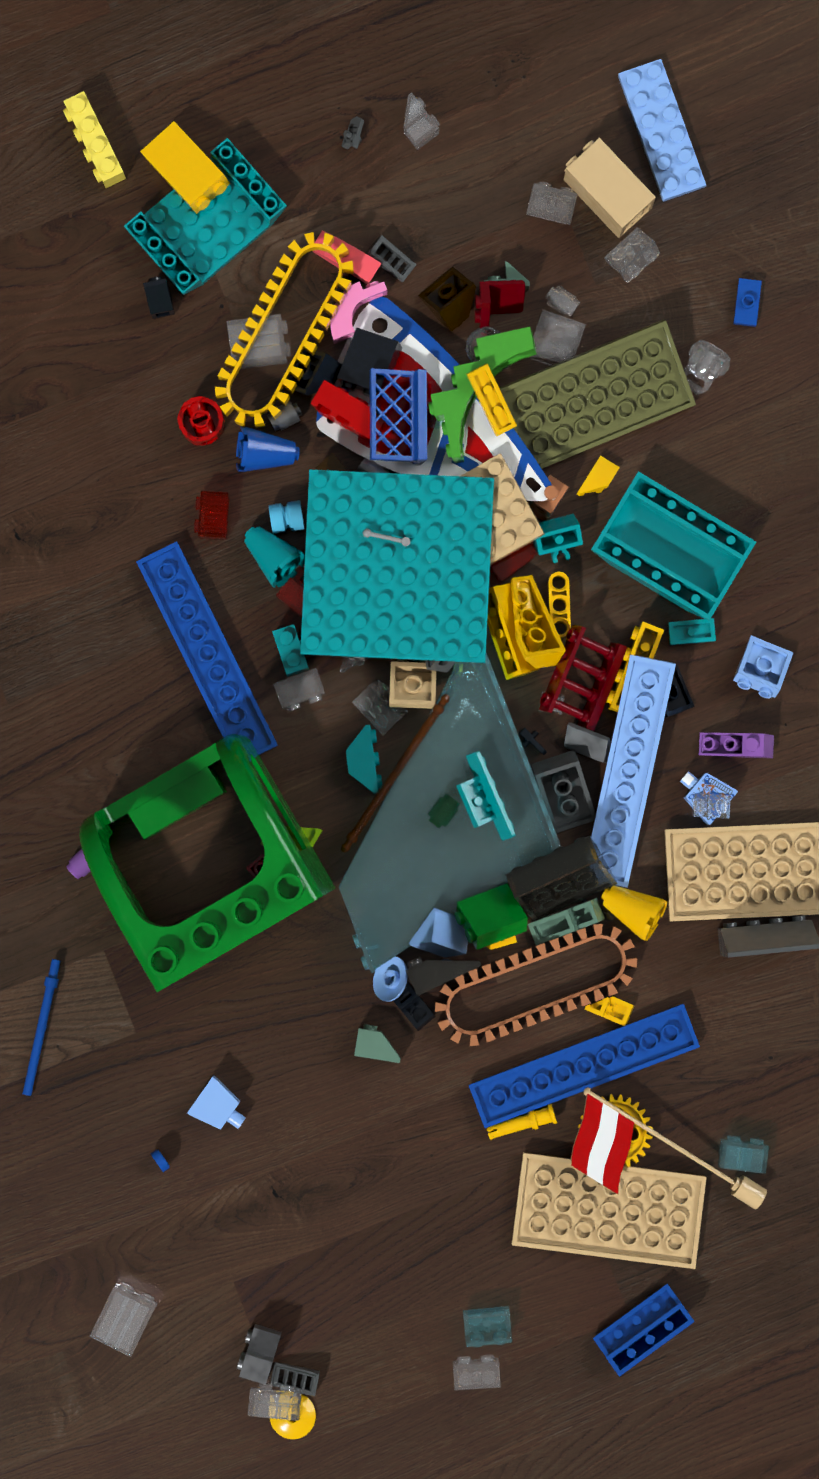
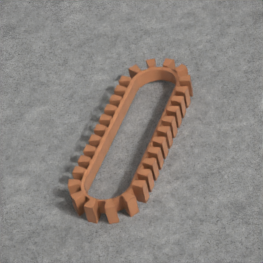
[435,924,637,1046]

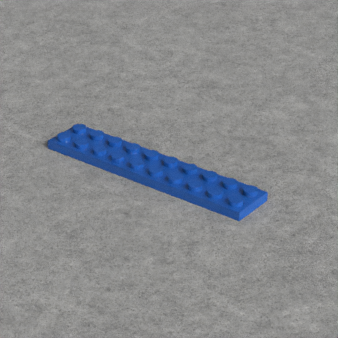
[136,541,278,755]
[468,1004,700,1128]

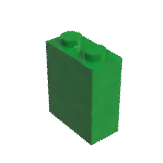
[455,884,528,950]

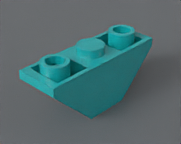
[346,725,382,794]

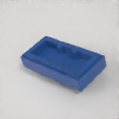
[733,278,762,327]

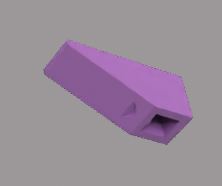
[699,733,774,758]

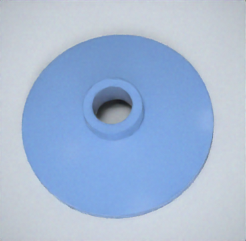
[373,956,408,1002]

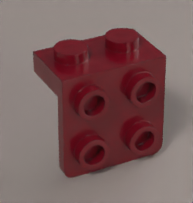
[474,280,525,332]

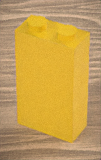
[140,121,230,214]

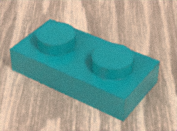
[668,618,716,646]

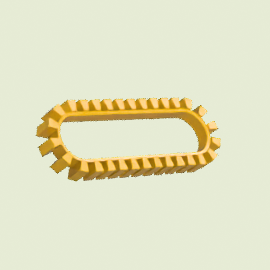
[215,232,354,428]

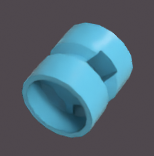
[268,500,305,534]

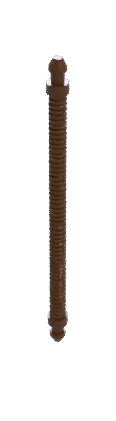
[341,694,450,853]

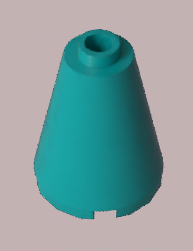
[244,526,305,588]

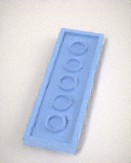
[618,59,706,202]

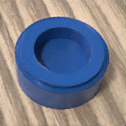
[150,1149,170,1172]

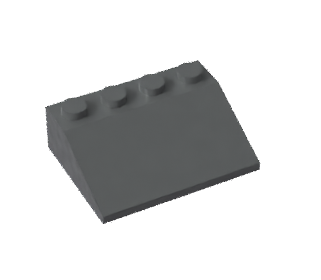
[718,915,819,958]

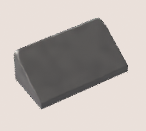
[564,723,611,763]

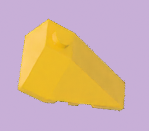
[511,575,566,669]

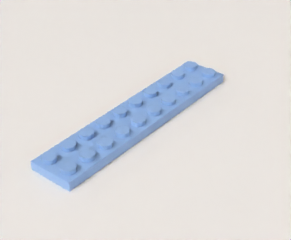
[582,654,676,888]

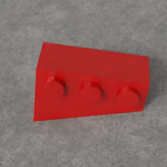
[310,380,389,446]

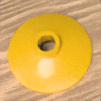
[270,1392,316,1439]

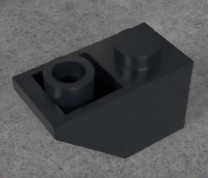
[143,277,175,319]

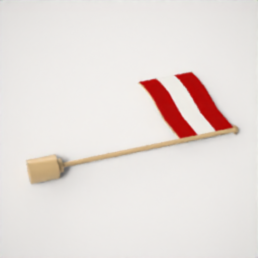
[571,1087,767,1209]

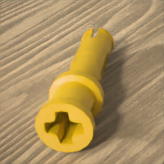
[487,1103,557,1140]

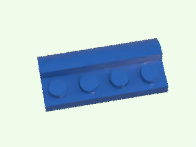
[593,1284,695,1377]

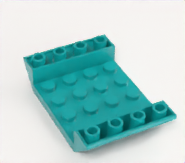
[124,138,287,295]

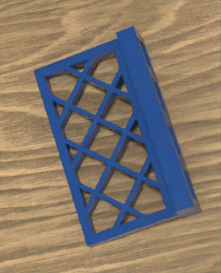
[370,368,427,465]

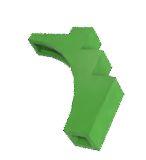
[428,327,537,463]

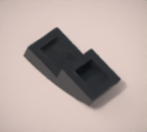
[393,982,436,1031]

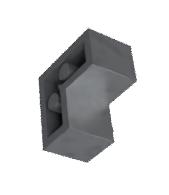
[237,1324,282,1385]

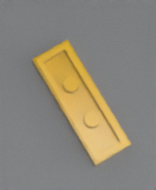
[466,363,517,436]

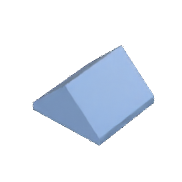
[409,908,468,958]

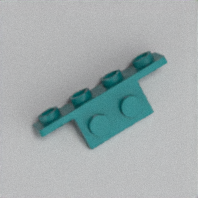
[456,751,516,841]

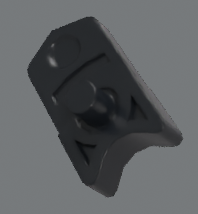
[519,728,547,755]

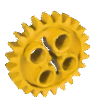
[578,1094,653,1168]

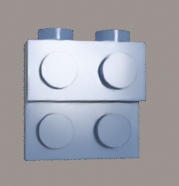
[733,635,793,698]

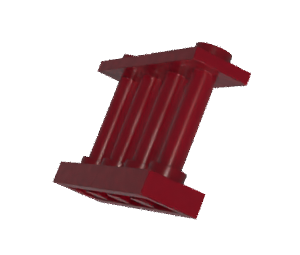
[538,625,628,731]

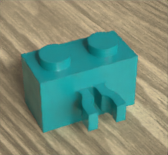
[533,514,583,563]
[272,624,309,677]

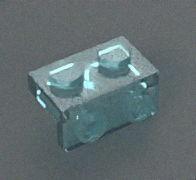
[463,1306,512,1347]

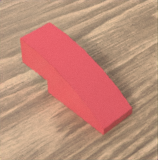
[312,230,381,284]

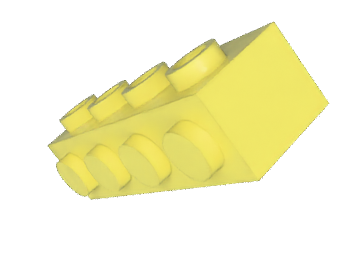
[63,91,126,188]

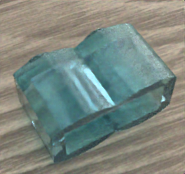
[718,1135,769,1174]

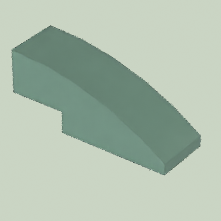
[528,898,605,945]

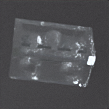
[526,182,578,225]
[273,668,325,712]
[453,1355,501,1390]

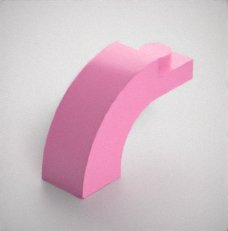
[331,281,387,344]

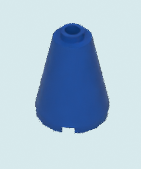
[236,426,299,472]

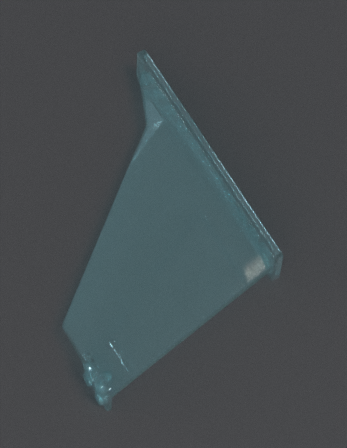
[339,653,563,973]

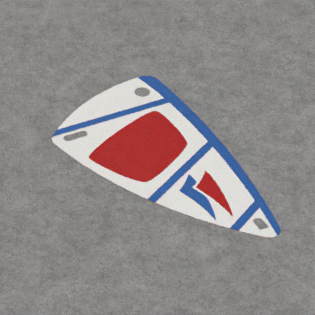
[316,297,552,501]

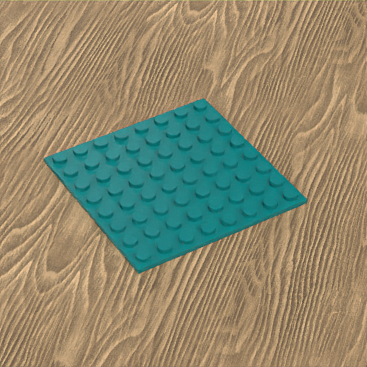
[300,470,494,663]

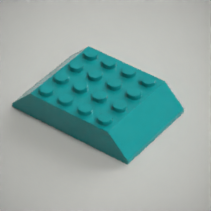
[591,471,756,620]

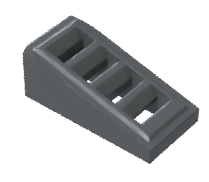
[366,236,417,282]
[270,1362,320,1396]

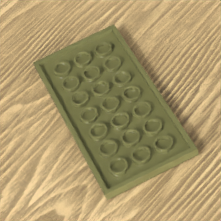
[499,319,696,469]

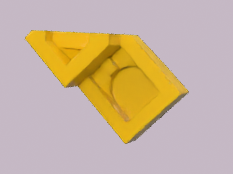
[577,456,620,496]
[585,996,634,1026]

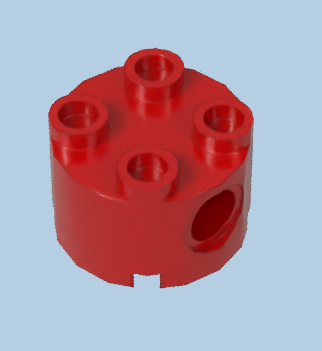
[177,396,225,446]

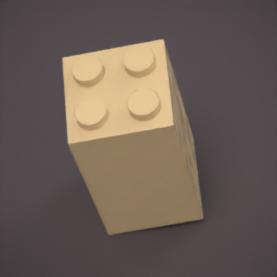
[564,138,656,238]

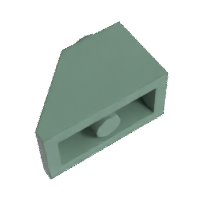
[354,1024,401,1063]

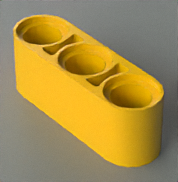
[547,572,571,639]

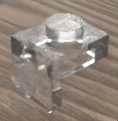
[693,794,731,819]

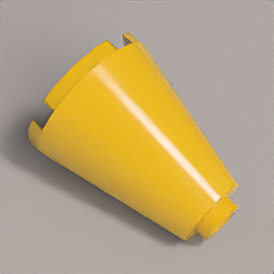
[601,885,668,941]

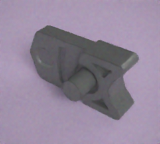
[341,116,364,150]

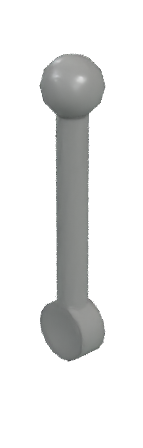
[363,529,410,547]

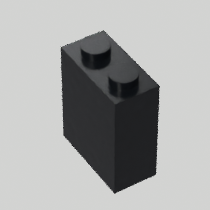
[337,328,402,398]

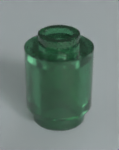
[428,793,460,829]

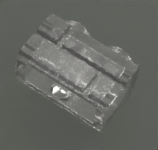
[248,1383,301,1421]

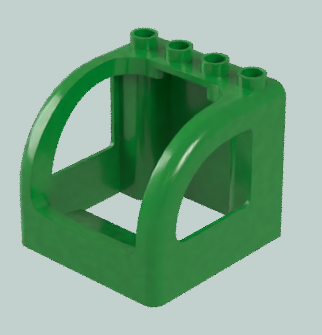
[79,734,336,992]

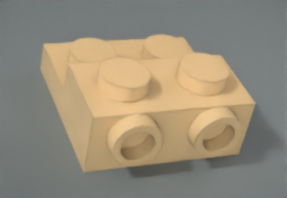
[389,660,436,709]

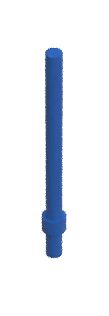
[22,959,61,1096]

